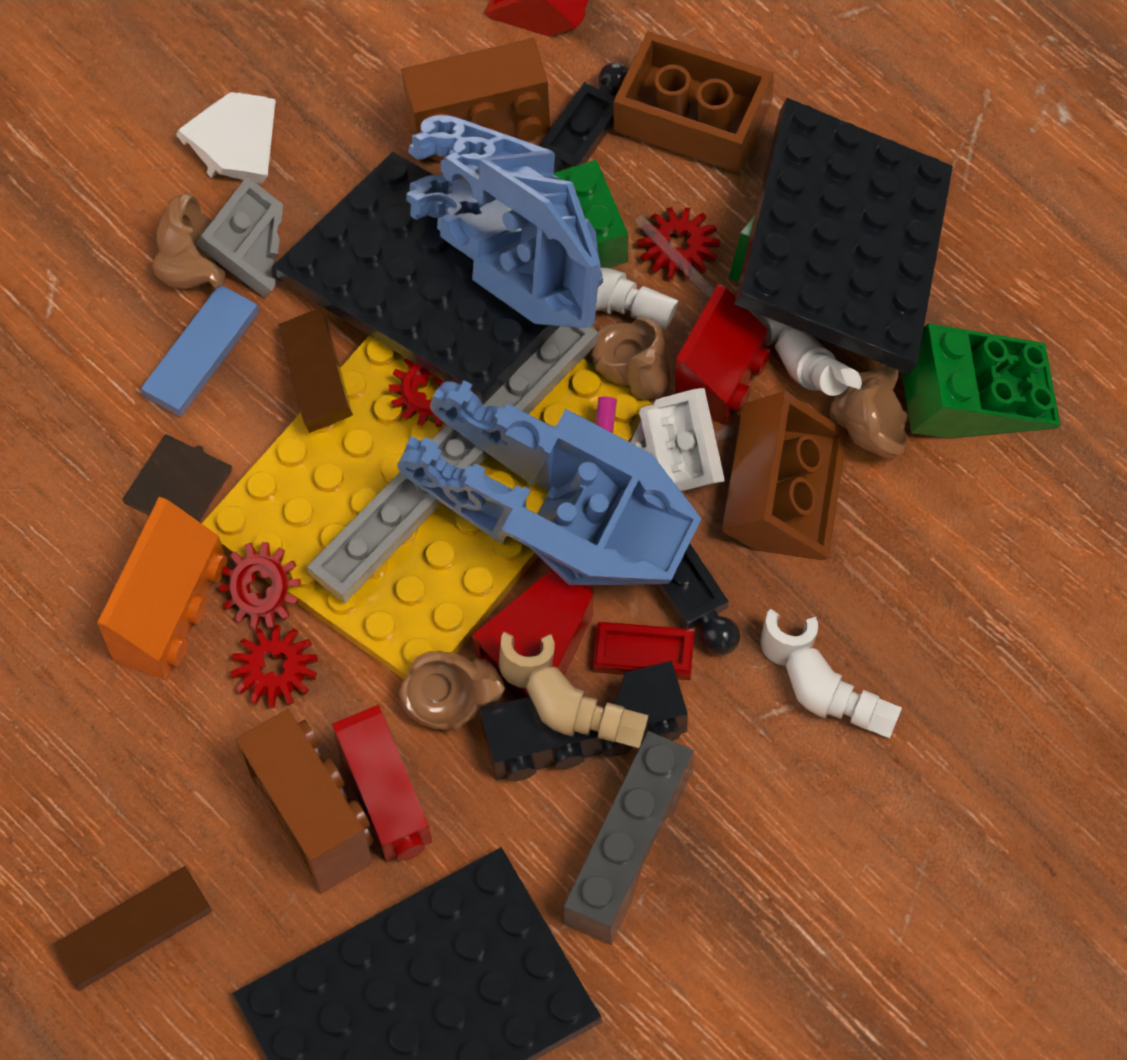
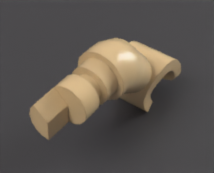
[498,632,649,748]

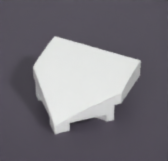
[176,92,276,184]
[630,388,725,491]

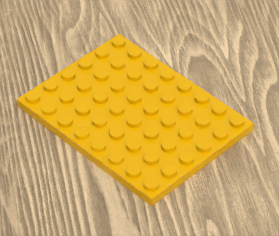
[202,336,653,679]

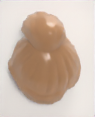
[152,192,225,289]
[590,317,671,401]
[829,363,909,459]
[399,651,505,732]

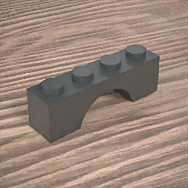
[564,731,694,945]

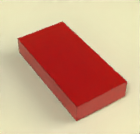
[593,621,695,681]

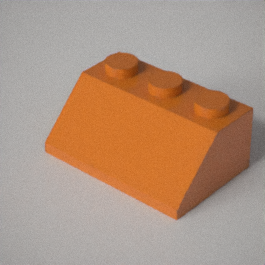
[97,497,227,680]

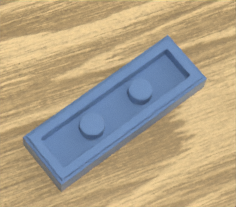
[141,286,260,417]

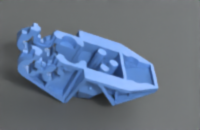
[406,115,603,328]
[397,380,702,585]

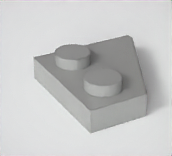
[195,176,283,298]

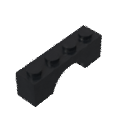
[480,661,688,781]

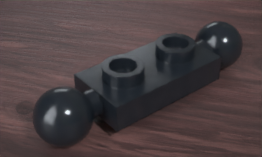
[539,62,629,173]
[655,544,740,655]

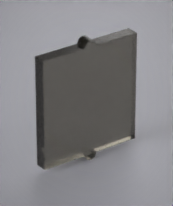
[122,434,233,522]

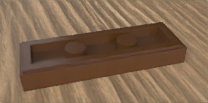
[278,307,353,433]
[52,866,212,991]

